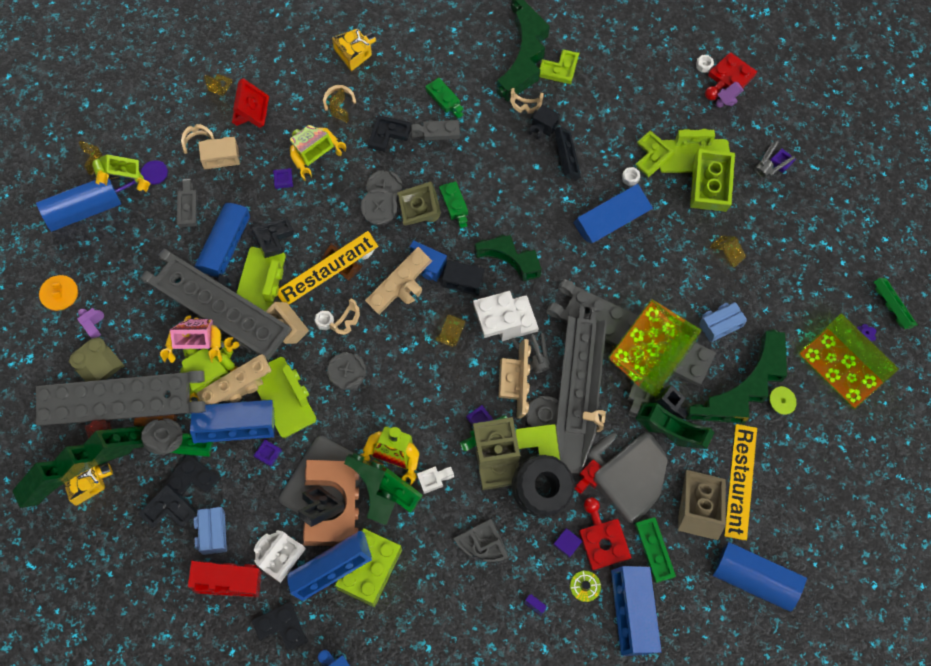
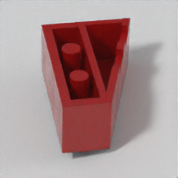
[188,561,262,597]

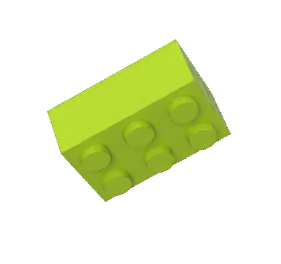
[690,149,735,212]
[335,528,402,607]

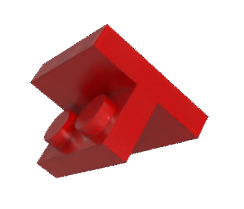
[232,78,269,128]

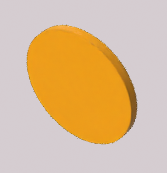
[39,275,78,311]

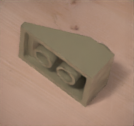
[678,470,726,540]

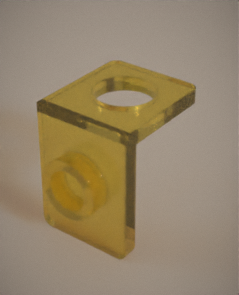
[204,74,233,96]
[329,88,349,123]
[79,141,103,175]
[711,235,746,267]
[435,314,465,347]

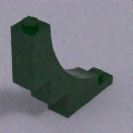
[496,0,550,102]
[686,330,787,424]
[12,426,145,508]

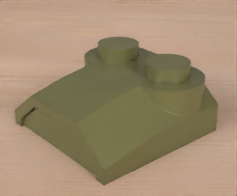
[397,182,441,226]
[68,337,125,382]

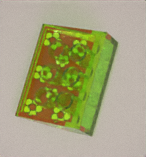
[609,299,701,397]
[798,313,899,409]

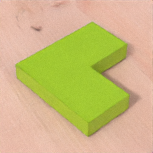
[539,49,579,84]
[636,131,675,178]
[516,424,560,460]

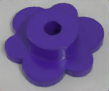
[855,324,876,345]

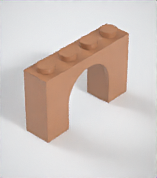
[303,460,359,546]

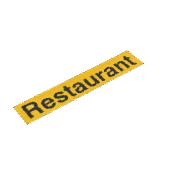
[278,231,379,305]
[725,424,757,541]

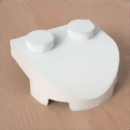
[254,531,306,583]

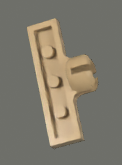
[365,247,432,315]

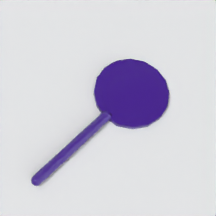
[115,160,168,192]

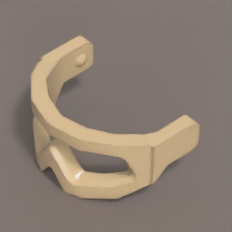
[323,85,356,111]
[510,88,544,114]
[181,124,215,154]
[329,299,360,335]
[582,410,606,432]

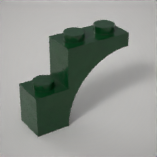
[474,235,542,282]
[636,402,715,449]
[344,453,397,525]

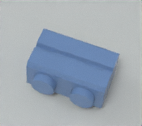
[699,302,747,342]
[194,507,227,555]

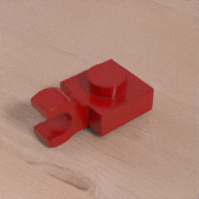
[575,459,602,494]

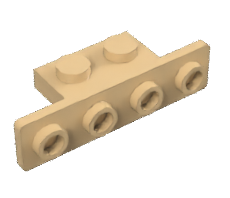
[498,339,531,419]
[197,354,271,405]

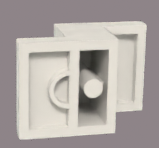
[473,291,539,341]

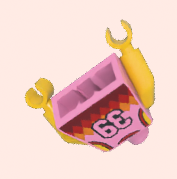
[160,319,222,363]

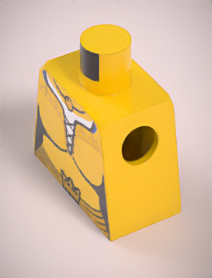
[332,29,376,71]
[64,463,113,506]

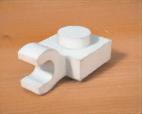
[417,466,454,494]

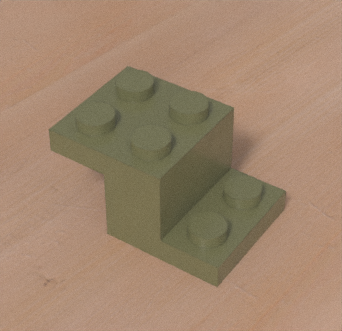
[473,417,520,490]

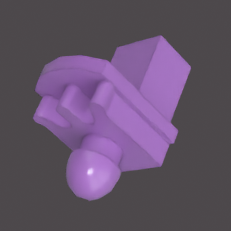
[716,82,744,108]
[77,308,104,339]

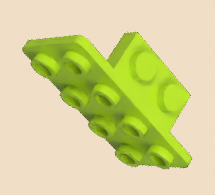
[660,129,730,173]
[237,247,286,312]
[257,357,317,438]

